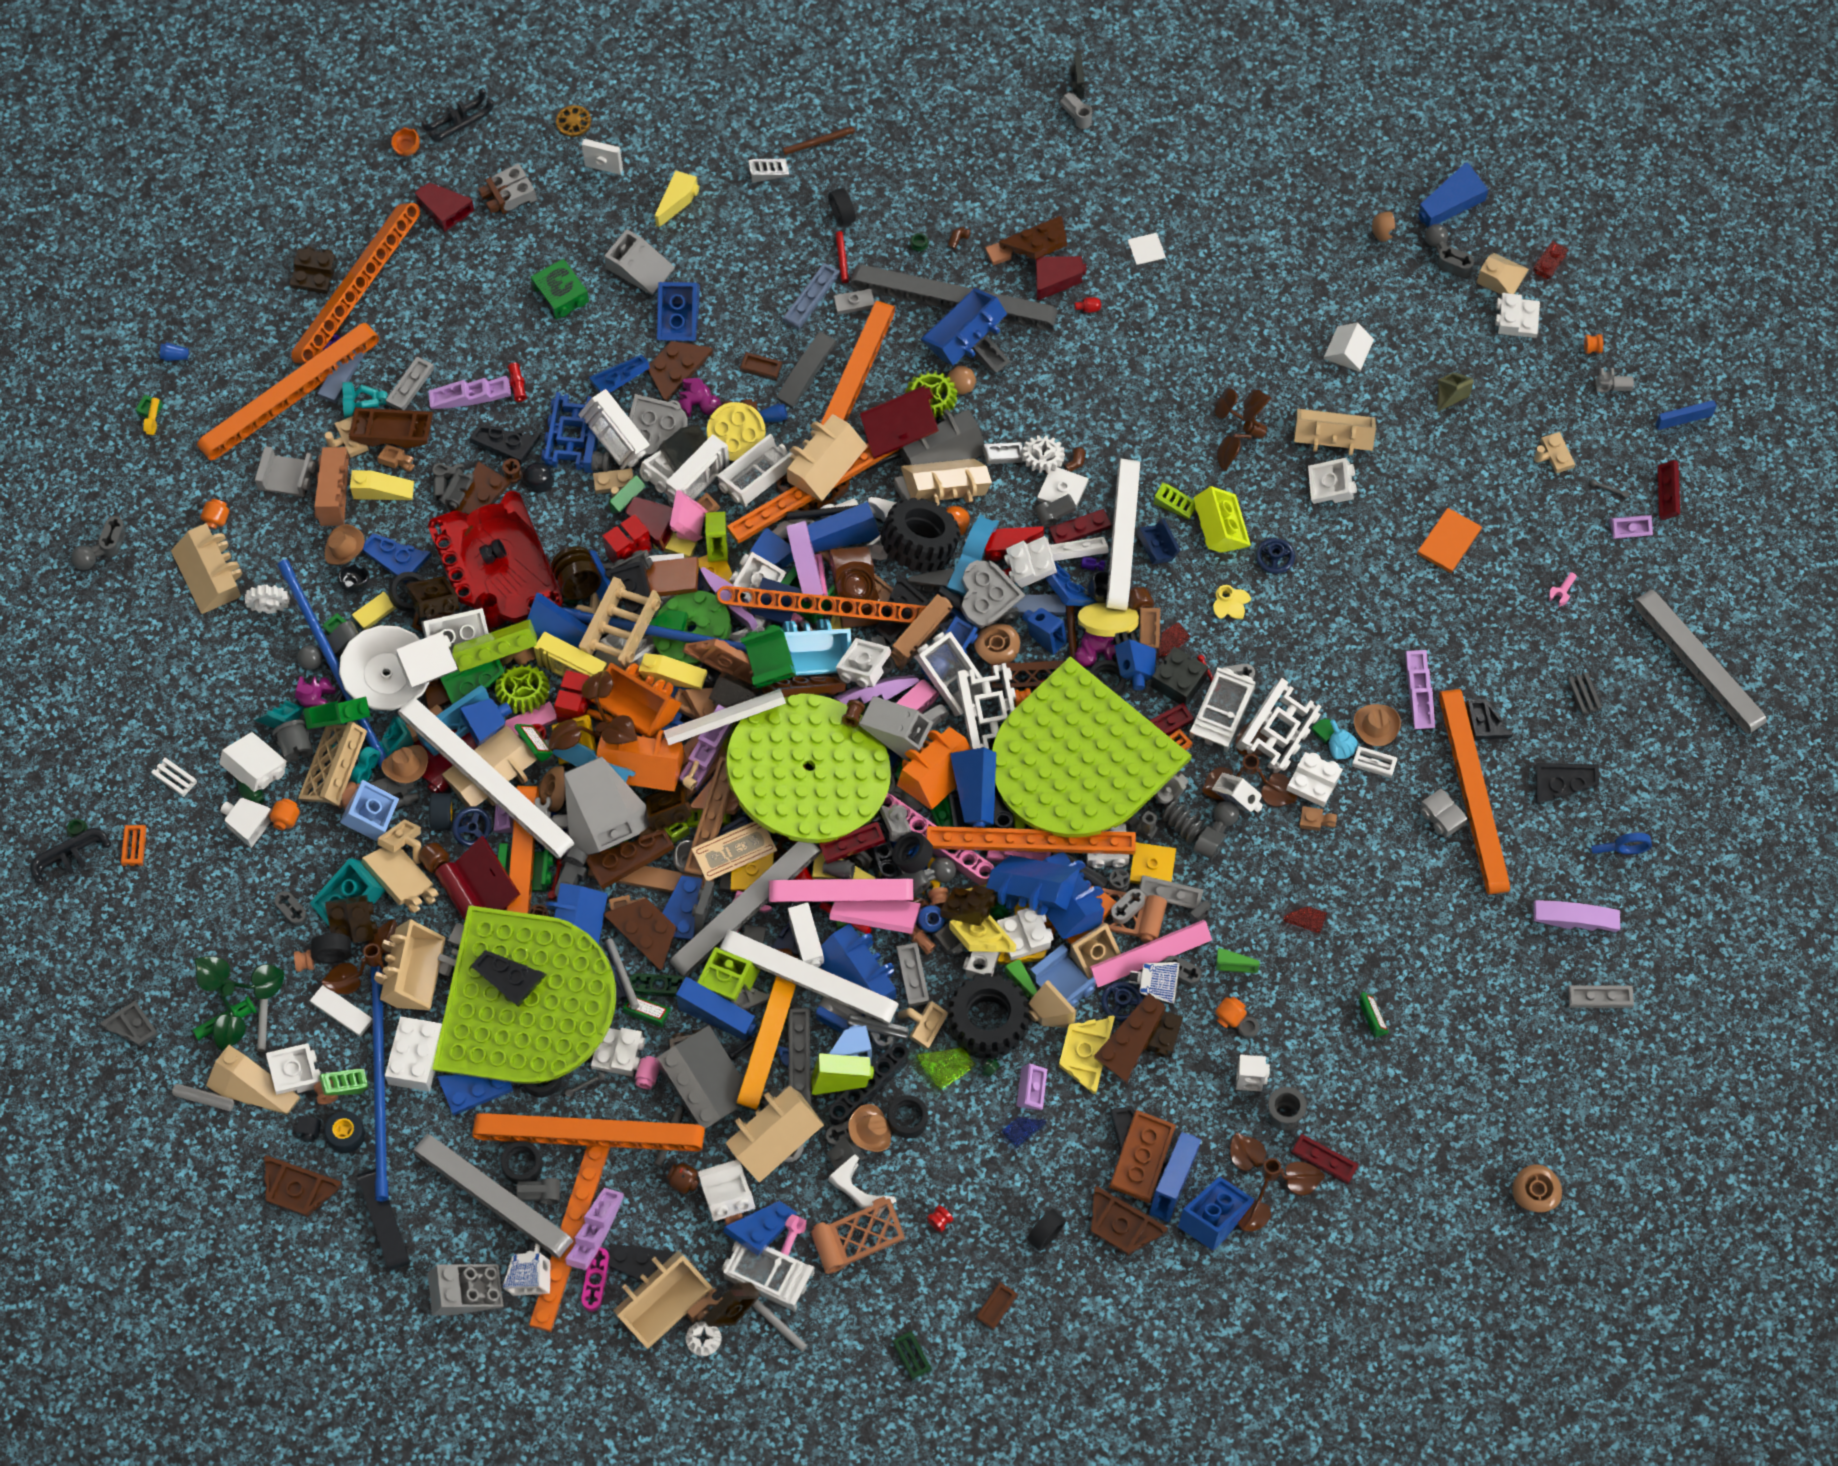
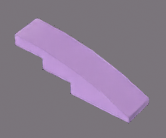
[428,376,511,409]
[786,521,824,602]
[701,567,758,631]
[1405,650,1435,729]
[834,675,919,705]
[679,704,733,790]
[1534,900,1620,932]
[566,1188,624,1270]

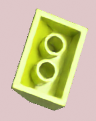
[1193,486,1251,553]

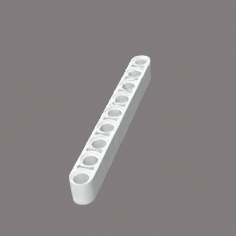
[1106,458,1140,611]
[719,930,899,1024]

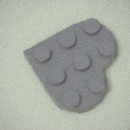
[629,394,688,456]
[961,560,1025,628]

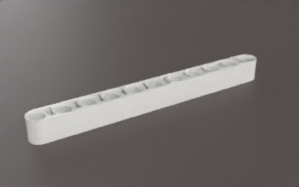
[398,697,574,859]

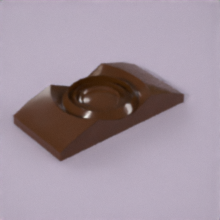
[349,408,433,449]
[829,547,880,629]

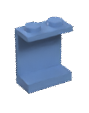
[1030,944,1096,1008]

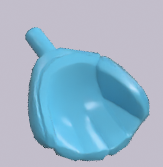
[1329,719,1358,759]

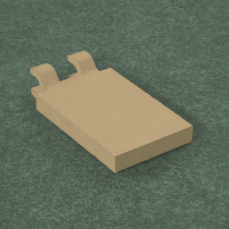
[361,847,438,913]

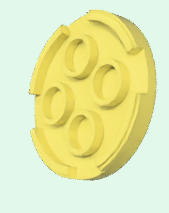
[707,402,766,461]
[1078,602,1139,637]

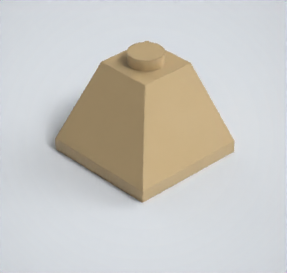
[1477,253,1528,295]
[1028,980,1076,1028]

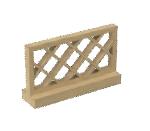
[298,722,367,806]

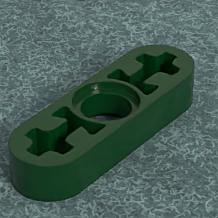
[629,973,685,997]

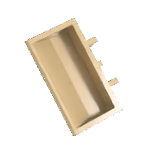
[1294,409,1376,456]
[787,414,867,501]
[901,459,992,506]
[171,523,242,614]
[442,725,537,808]
[374,919,446,1010]
[726,1086,824,1183]
[613,1250,713,1349]

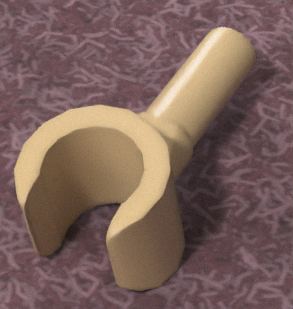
[683,760,699,791]

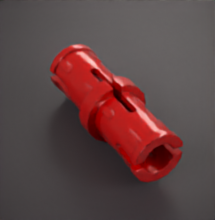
[507,363,527,402]

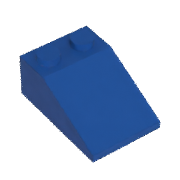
[657,282,700,341]
[1178,1176,1255,1250]

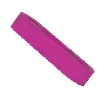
[581,1247,609,1312]

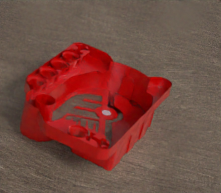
[428,491,563,628]

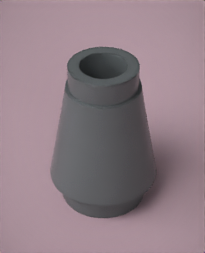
[823,860,855,879]

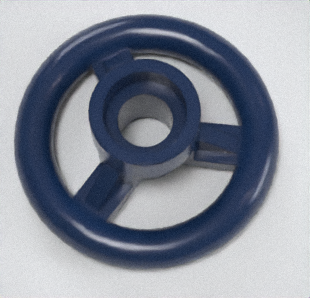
[1255,538,1295,574]
[452,806,492,847]
[1101,982,1143,1022]

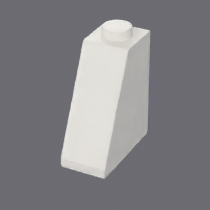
[788,903,824,968]

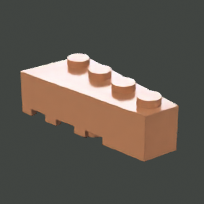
[314,447,349,526]

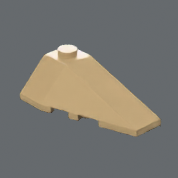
[206,1045,300,1115]

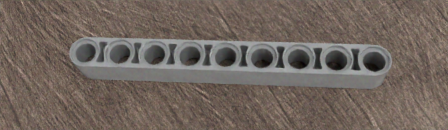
[1634,589,1767,734]
[670,841,821,977]
[413,1134,573,1258]

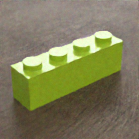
[453,619,537,672]

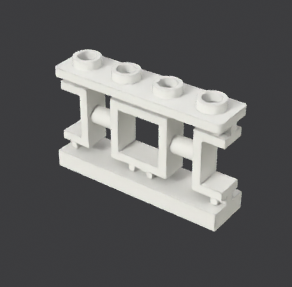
[956,663,1016,749]
[1235,678,1322,773]

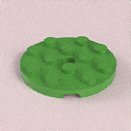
[652,590,732,665]

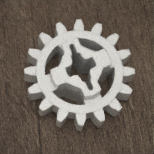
[1022,435,1065,473]
[245,585,289,614]

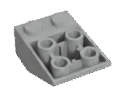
[604,229,675,295]
[858,696,933,760]
[428,1264,503,1316]

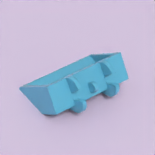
[783,619,852,676]

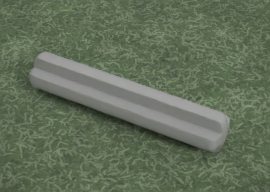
[172,1084,234,1111]

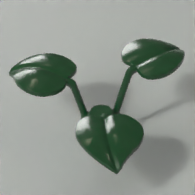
[194,956,284,1050]

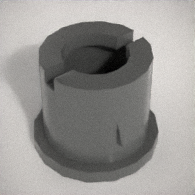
[272,719,313,762]
[1268,1086,1307,1131]

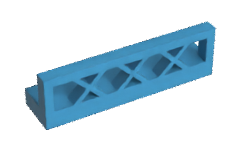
[416,685,498,756]

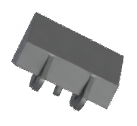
[899,409,985,466]

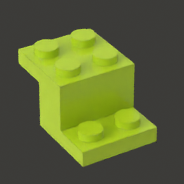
[697,947,761,1002]

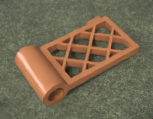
[1090,886,1167,943]
[811,1196,906,1274]

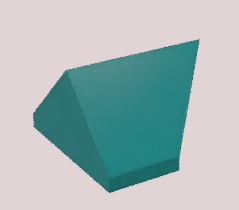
[254,700,304,729]
[379,714,414,757]

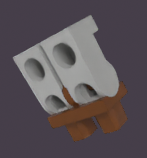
[478,163,537,215]

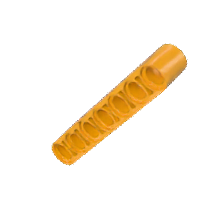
[736,976,796,1110]

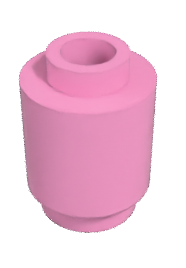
[635,1056,660,1090]

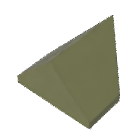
[1437,372,1474,412]

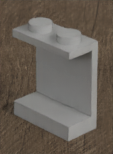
[255,446,315,497]

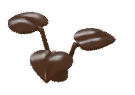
[1215,388,1272,472]
[549,671,637,751]
[1202,721,1297,807]
[321,919,403,1009]
[1230,1133,1325,1232]

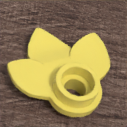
[1213,585,1251,619]

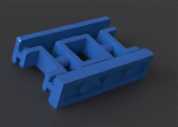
[542,392,598,473]

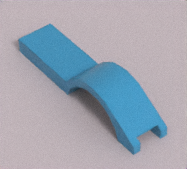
[947,514,999,597]
[553,743,636,782]

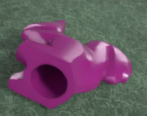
[678,378,721,417]
[1075,631,1116,667]
[295,676,336,708]

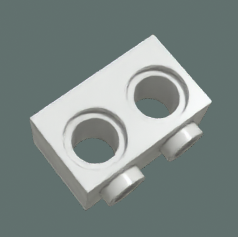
[963,951,1001,979]
[1236,1055,1270,1091]

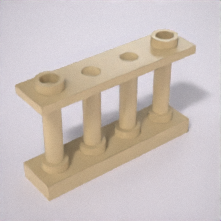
[579,577,661,669]

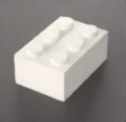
[385,1016,442,1092]

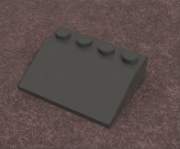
[655,1026,743,1129]

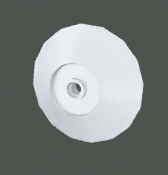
[339,625,430,711]

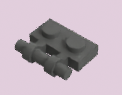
[370,777,419,811]

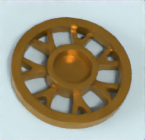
[556,105,591,137]

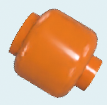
[200,499,229,530]
[269,798,300,831]
[1215,996,1247,1029]

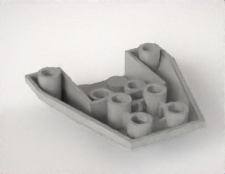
[564,756,650,855]

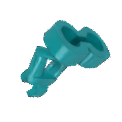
[343,382,387,418]
[332,744,381,784]

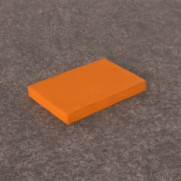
[1417,508,1482,574]

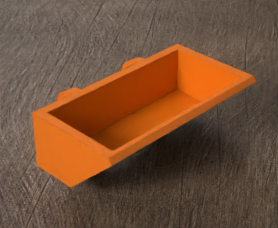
[590,662,682,737]
[897,727,971,809]
[597,730,685,791]

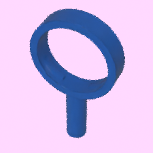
[1591,833,1652,854]

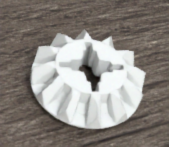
[686,1321,721,1356]

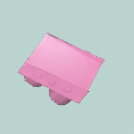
[670,490,708,542]

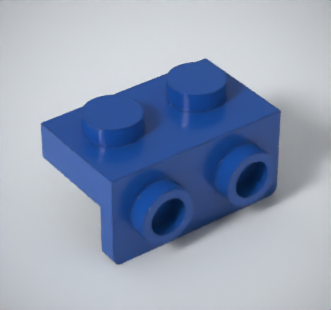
[936,616,978,663]

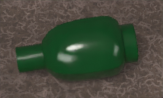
[234,777,265,805]

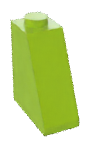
[705,512,728,562]
[811,1053,874,1095]

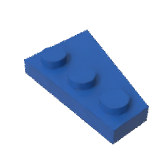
[589,354,650,393]
[361,534,432,583]
[1045,561,1097,606]
[662,876,703,940]
[437,1074,513,1116]
[723,1201,797,1256]

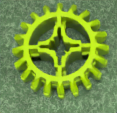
[905,371,957,420]
[495,664,550,715]

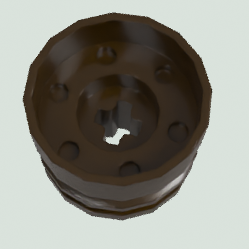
[551,546,601,600]

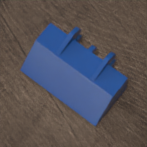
[921,288,1007,365]
[1043,852,1104,939]
[986,855,1080,915]
[545,883,608,945]
[820,923,896,1017]

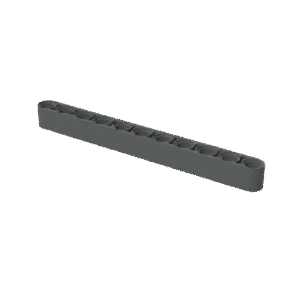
[850,265,1058,331]

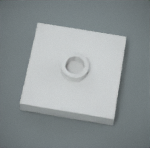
[582,139,623,175]
[1037,467,1089,514]

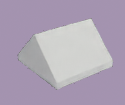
[1324,323,1374,372]

